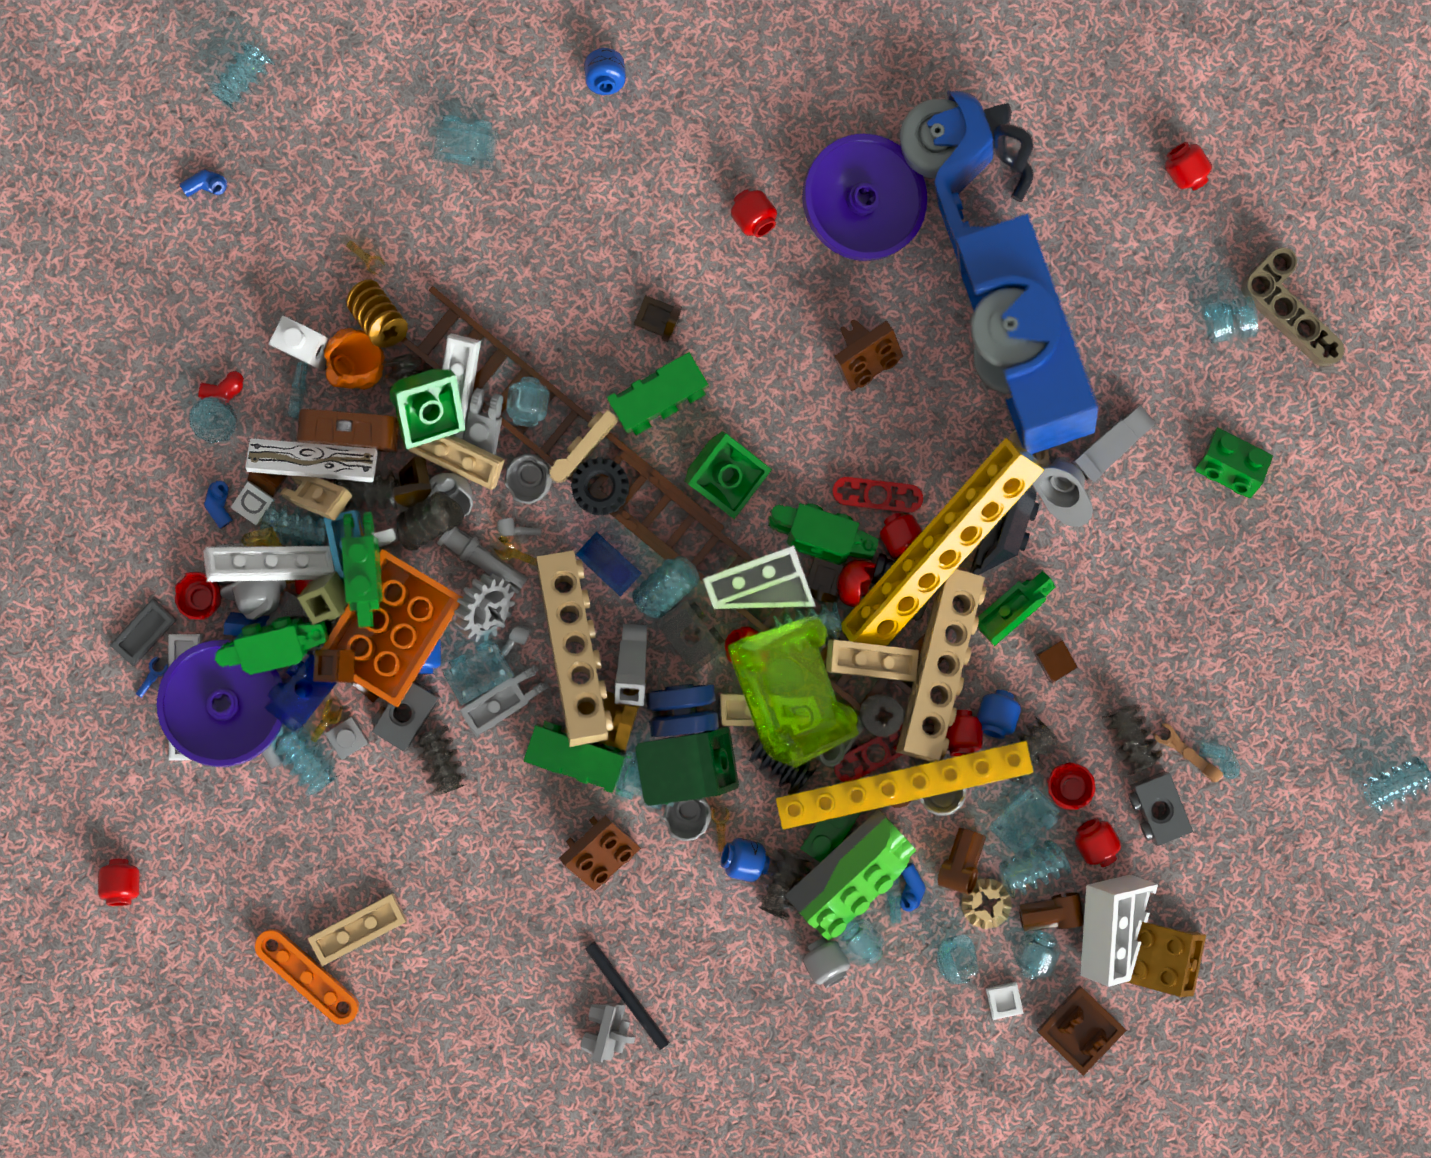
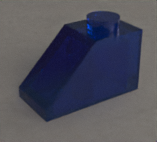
[575,531,642,597]

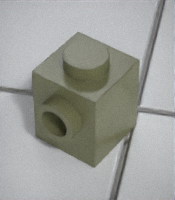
[297,571,347,624]

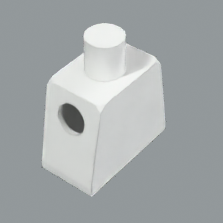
[269,316,329,371]

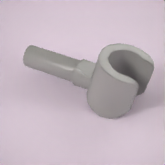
[497,518,542,537]
[494,625,531,663]

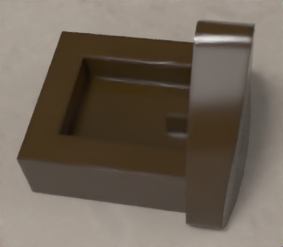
[634,295,682,342]
[392,457,432,508]
[807,557,844,603]

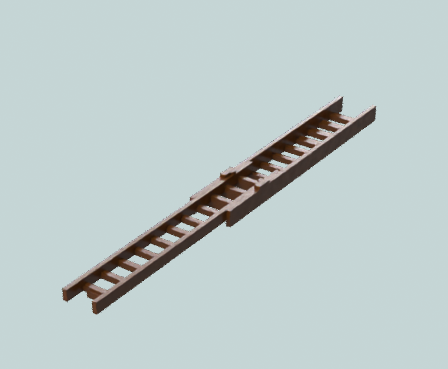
[401,286,911,731]

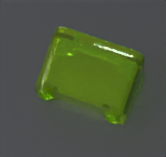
[728,616,859,768]

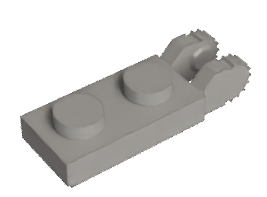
[464,388,503,455]
[459,665,549,737]

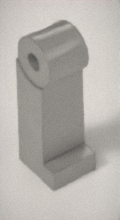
[1071,405,1156,484]
[615,623,647,706]

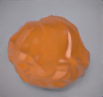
[324,328,385,390]

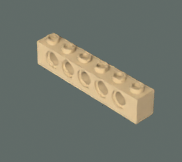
[537,550,613,747]
[896,569,986,762]

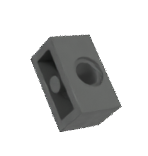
[372,681,441,752]
[1128,771,1193,846]

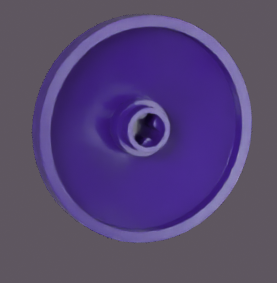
[802,134,927,261]
[157,640,286,767]

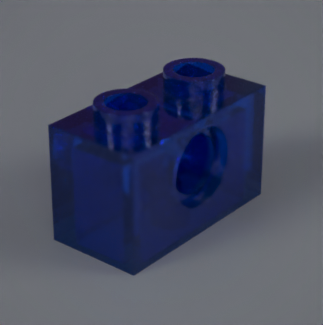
[264,654,337,732]

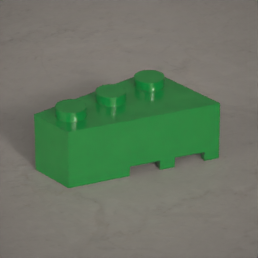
[606,352,709,436]
[523,720,626,793]

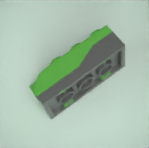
[785,809,917,941]

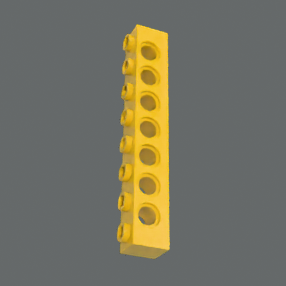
[839,437,1044,646]
[776,741,1034,830]

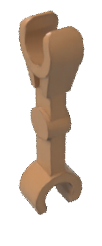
[1153,723,1223,782]

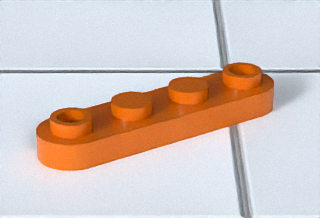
[255,929,359,1025]

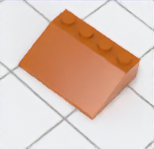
[321,549,463,708]

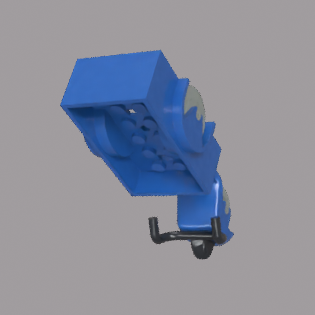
[900,91,1098,455]

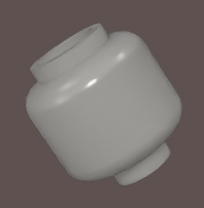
[803,938,850,988]

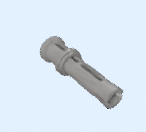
[437,521,529,594]

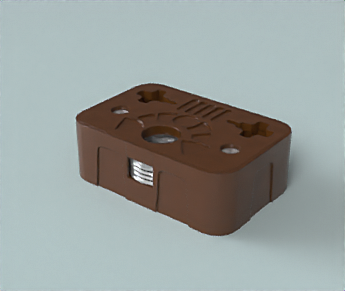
[297,409,400,453]

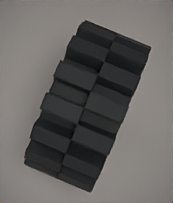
[571,457,629,515]

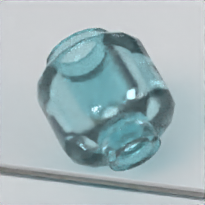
[506,377,550,427]
[838,919,884,966]
[1015,930,1061,980]

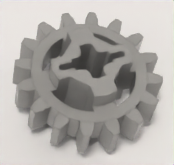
[454,573,515,642]

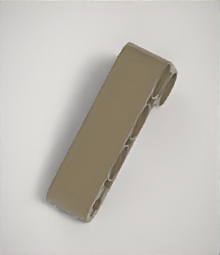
[1241,247,1345,367]

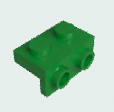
[1195,427,1273,498]

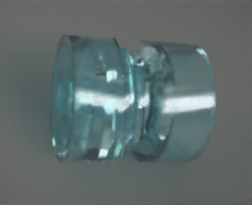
[1204,296,1258,344]

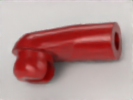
[198,371,244,402]

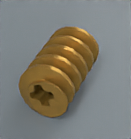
[346,279,408,348]

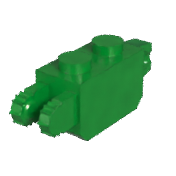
[768,503,879,565]
[341,512,383,628]
[215,616,329,675]

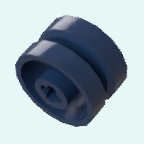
[645,683,719,737]

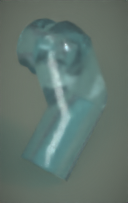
[1199,741,1240,779]

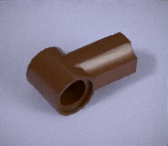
[938,827,986,895]
[1018,892,1084,932]

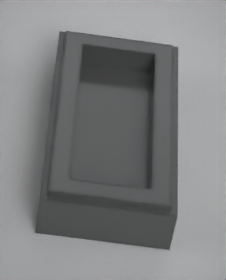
[110,599,177,666]

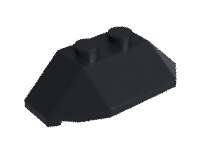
[969,485,1039,575]

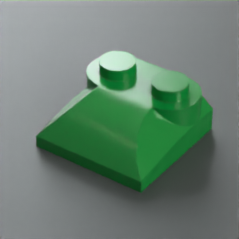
[390,369,466,449]
[684,431,772,519]

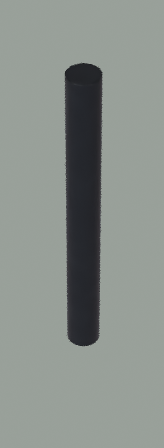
[585,941,670,1050]

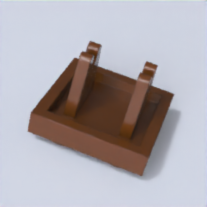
[834,319,903,392]
[559,815,641,891]
[1036,985,1127,1076]

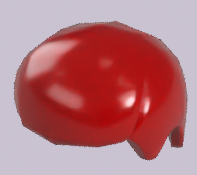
[837,560,876,607]
[175,572,222,620]
[1047,762,1096,810]

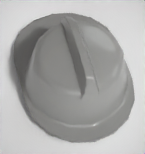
[1033,457,1093,527]
[220,580,286,620]

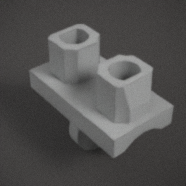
[581,1003,636,1063]

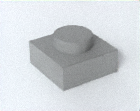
[325,716,370,760]

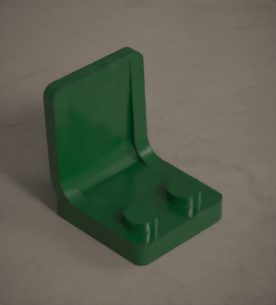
[635,727,739,806]

